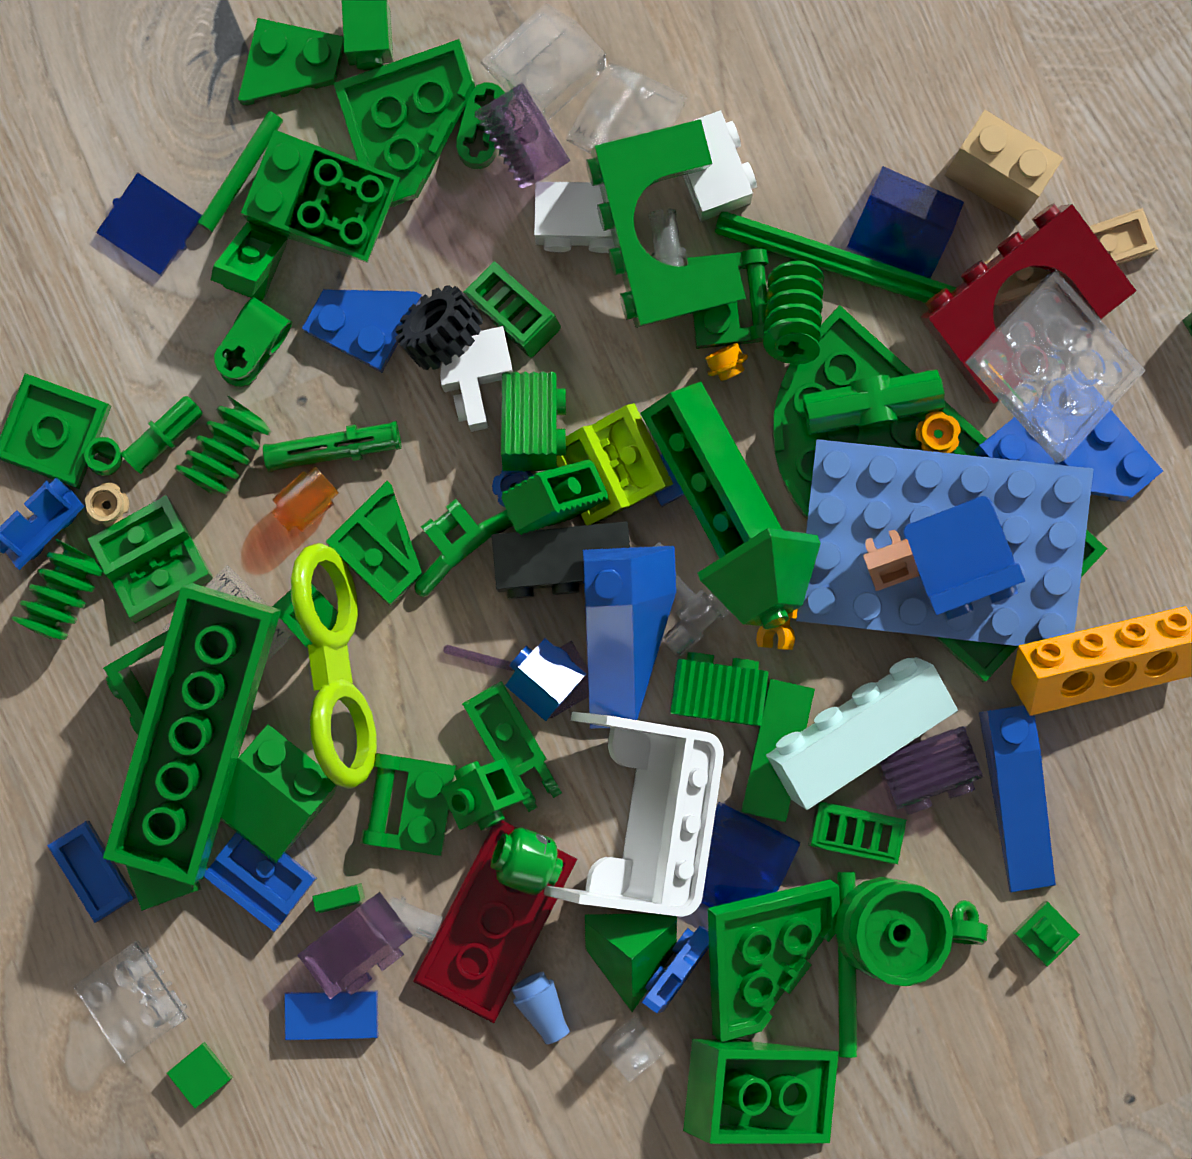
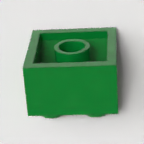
[220,724,337,864]

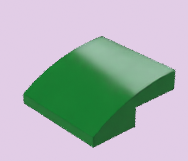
[88,495,214,623]

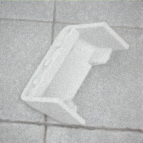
[544,712,724,917]

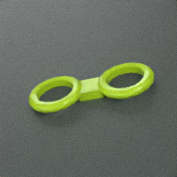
[291,543,377,789]

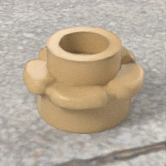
[85,483,129,527]

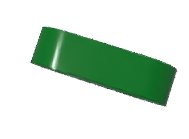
[456,82,508,169]

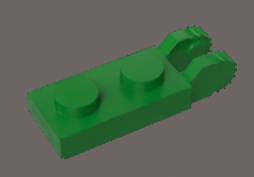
[462,681,562,812]

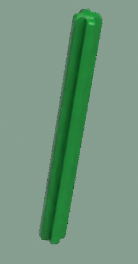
[715,211,957,303]

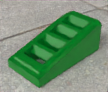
[463,261,561,358]
[808,801,907,864]

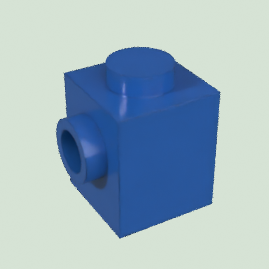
[505,638,586,721]

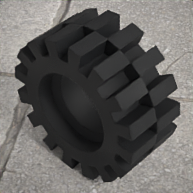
[395,285,483,370]

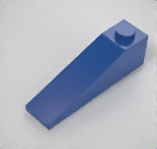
[979,705,1056,892]

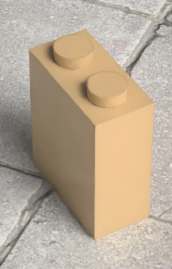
[945,110,1063,222]

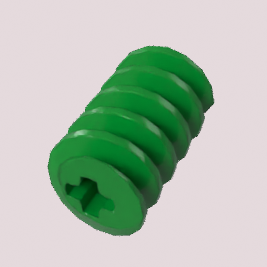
[763,261,824,365]
[174,395,271,495]
[11,539,104,640]

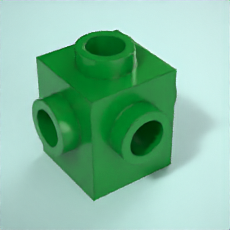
[441,758,524,831]

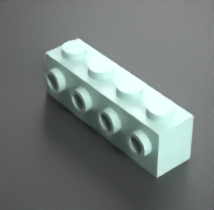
[766,657,958,810]

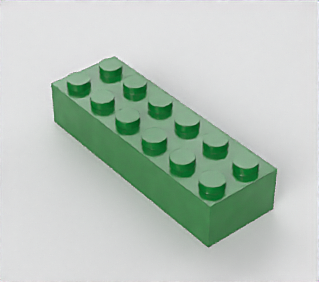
[103,583,281,885]

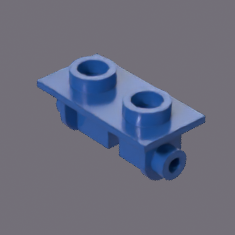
[0,478,85,570]

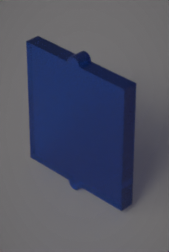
[96,172,202,277]

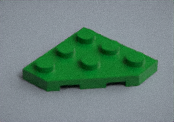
[333,39,475,207]
[707,879,840,1042]

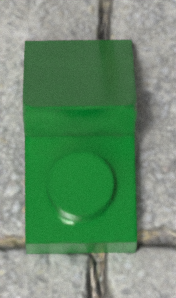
[210,222,288,301]

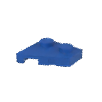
[302,289,422,373]
[642,926,709,1014]

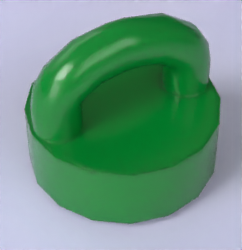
[951,900,988,945]

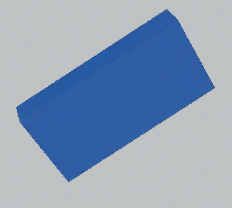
[47,821,136,923]
[285,990,379,1040]

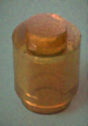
[271,467,339,533]

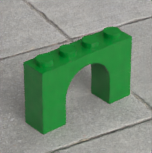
[586,119,746,328]

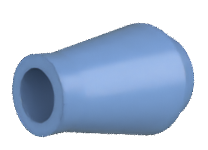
[512,972,570,1044]

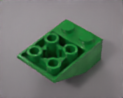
[241,129,401,263]

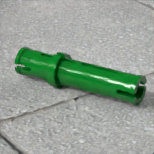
[263,421,402,472]

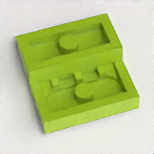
[557,403,673,525]

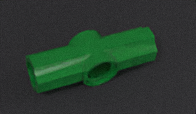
[802,369,945,435]

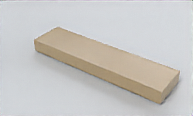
[985,208,1158,307]

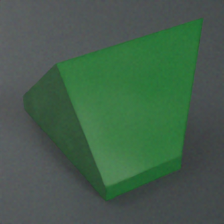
[585,913,677,1012]

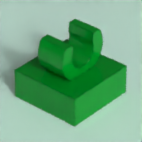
[1012,901,1080,967]

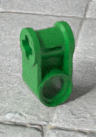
[214,297,292,387]

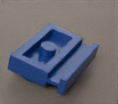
[204,832,317,932]

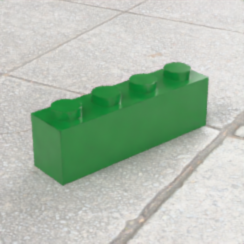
[640,382,783,559]

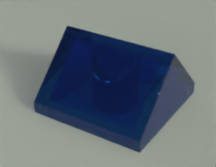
[846,166,964,279]

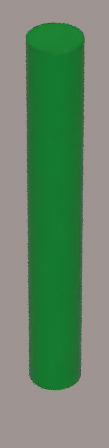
[197,111,284,233]

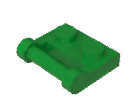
[687,249,769,349]
[360,753,457,856]

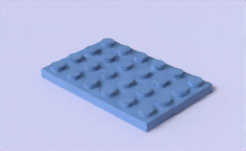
[796,439,1093,646]

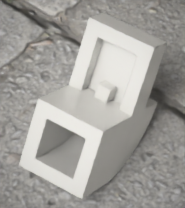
[440,326,513,432]

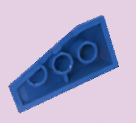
[583,546,676,729]

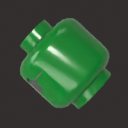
[491,828,563,895]

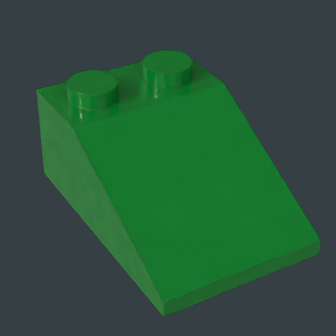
[683,1039,839,1144]

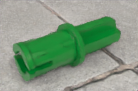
[121,396,203,474]

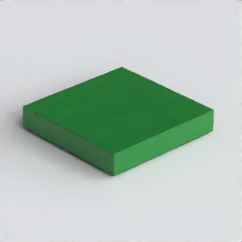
[0,373,112,489]

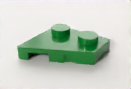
[238,18,344,106]
[325,481,422,607]

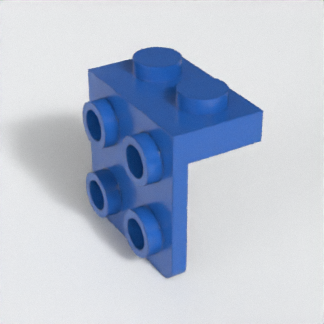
[903,496,1025,620]

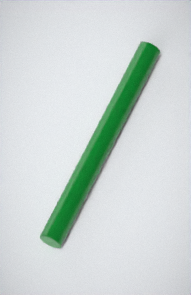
[837,872,857,1058]

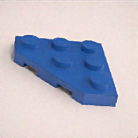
[974,368,1163,502]

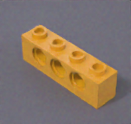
[1011,606,1192,716]

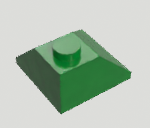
[697,528,821,629]

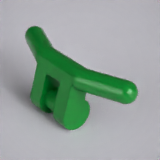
[414,498,514,597]

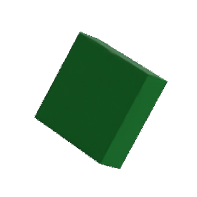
[312,883,365,913]
[167,1042,233,1109]

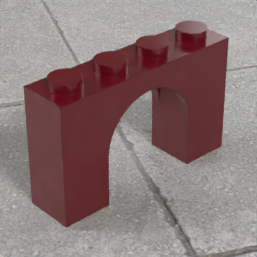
[919,203,1137,404]

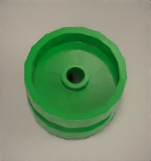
[835,877,954,986]

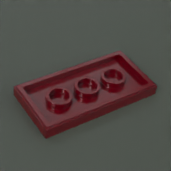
[413,821,578,1023]

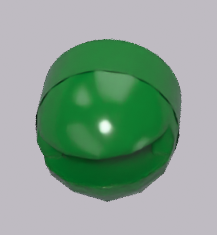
[84,437,123,476]

